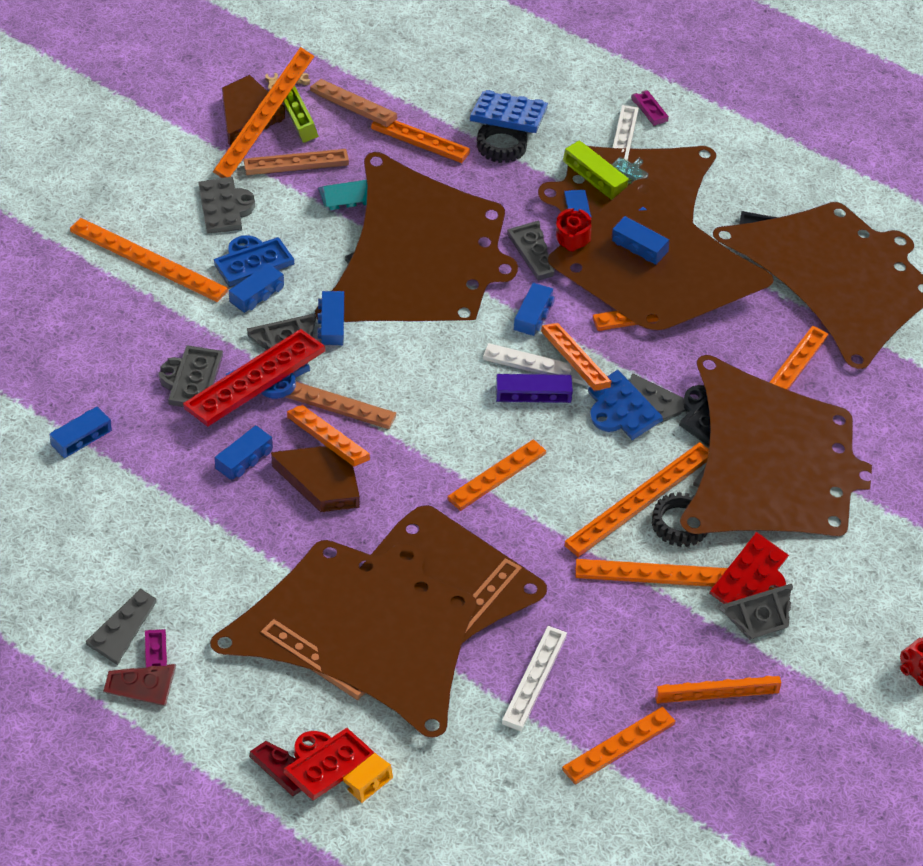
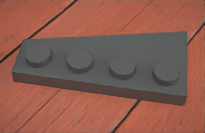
[507,220,555,281]
[86,588,156,665]

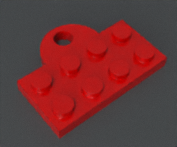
[709,532,789,604]
[283,728,375,801]

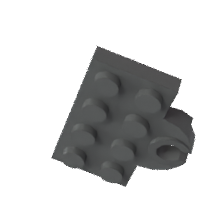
[198,176,255,234]
[158,345,223,407]

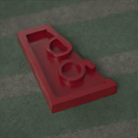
[103,664,176,706]
[249,741,302,796]

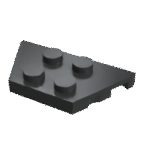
[247,313,316,350]
[630,373,686,423]
[719,583,793,640]

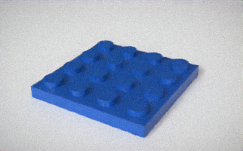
[470,90,548,133]

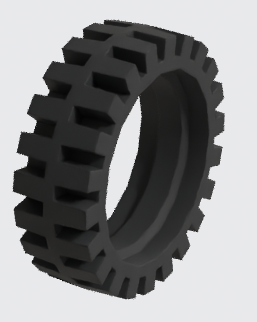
[477,124,527,163]
[652,492,708,547]

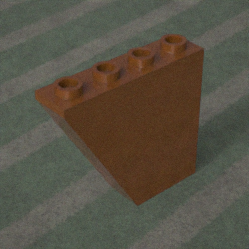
[222,75,285,145]
[271,446,360,512]

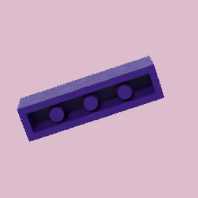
[496,374,573,403]

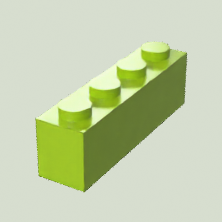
[283,86,319,143]
[563,140,629,200]

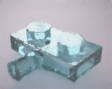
[612,157,648,183]

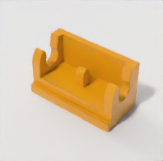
[343,753,393,803]

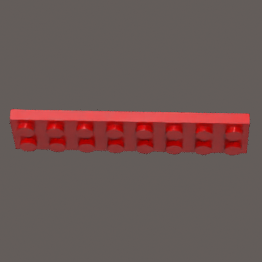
[183,329,325,427]

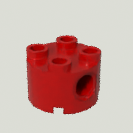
[556,208,591,251]
[900,637,923,686]

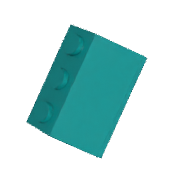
[318,180,368,210]

